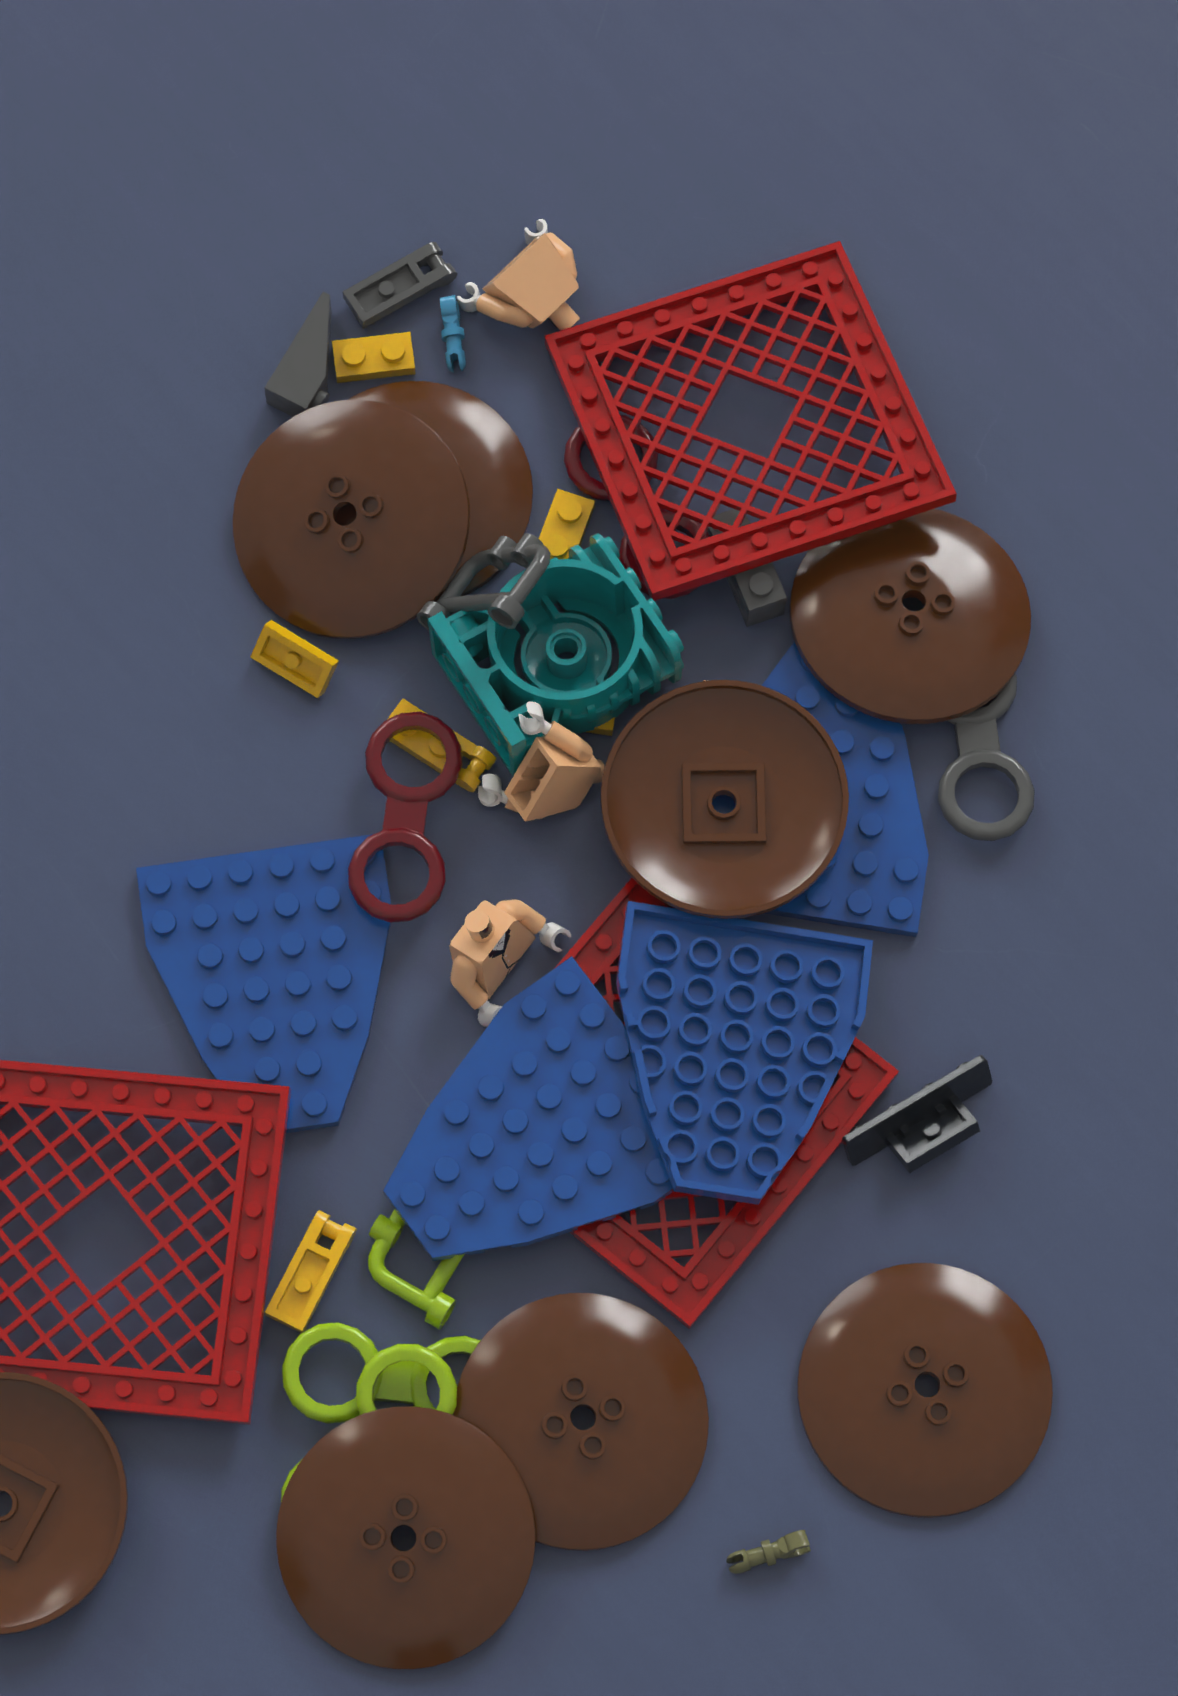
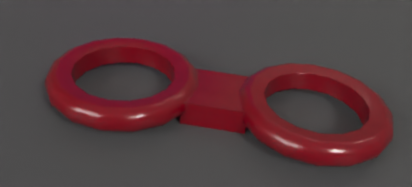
[564,415,710,599]
[348,712,462,923]

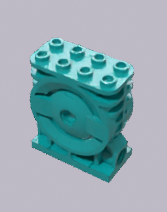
[428,533,684,776]

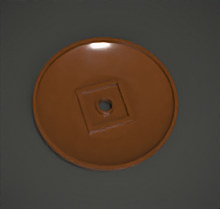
[337,381,533,602]
[233,399,470,639]
[789,509,1031,724]
[601,680,849,919]
[797,1263,1053,1518]
[453,1293,709,1551]
[0,1372,128,1635]
[276,1406,536,1669]

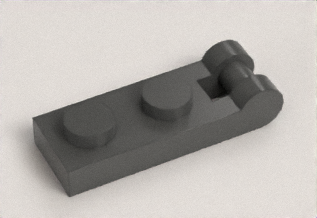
[342,242,457,329]

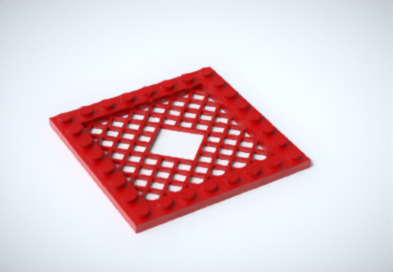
[544,241,957,601]
[555,878,899,1329]
[0,1060,291,1425]

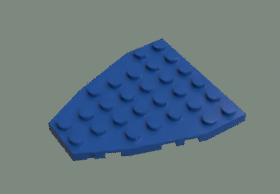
[712,641,929,937]
[136,834,391,1133]
[616,901,873,1205]
[383,956,674,1261]

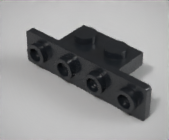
[842,1055,993,1173]

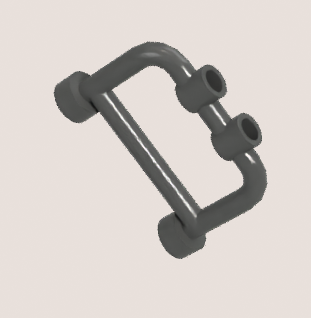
[417,533,551,631]

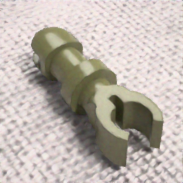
[726,1530,811,1574]

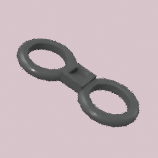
[938,673,1035,841]

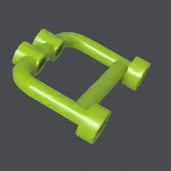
[368,1209,465,1330]

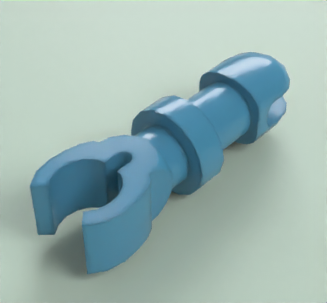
[440,295,466,373]

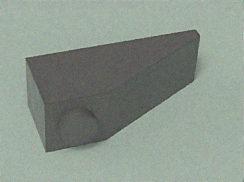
[264,292,332,417]
[707,509,787,627]

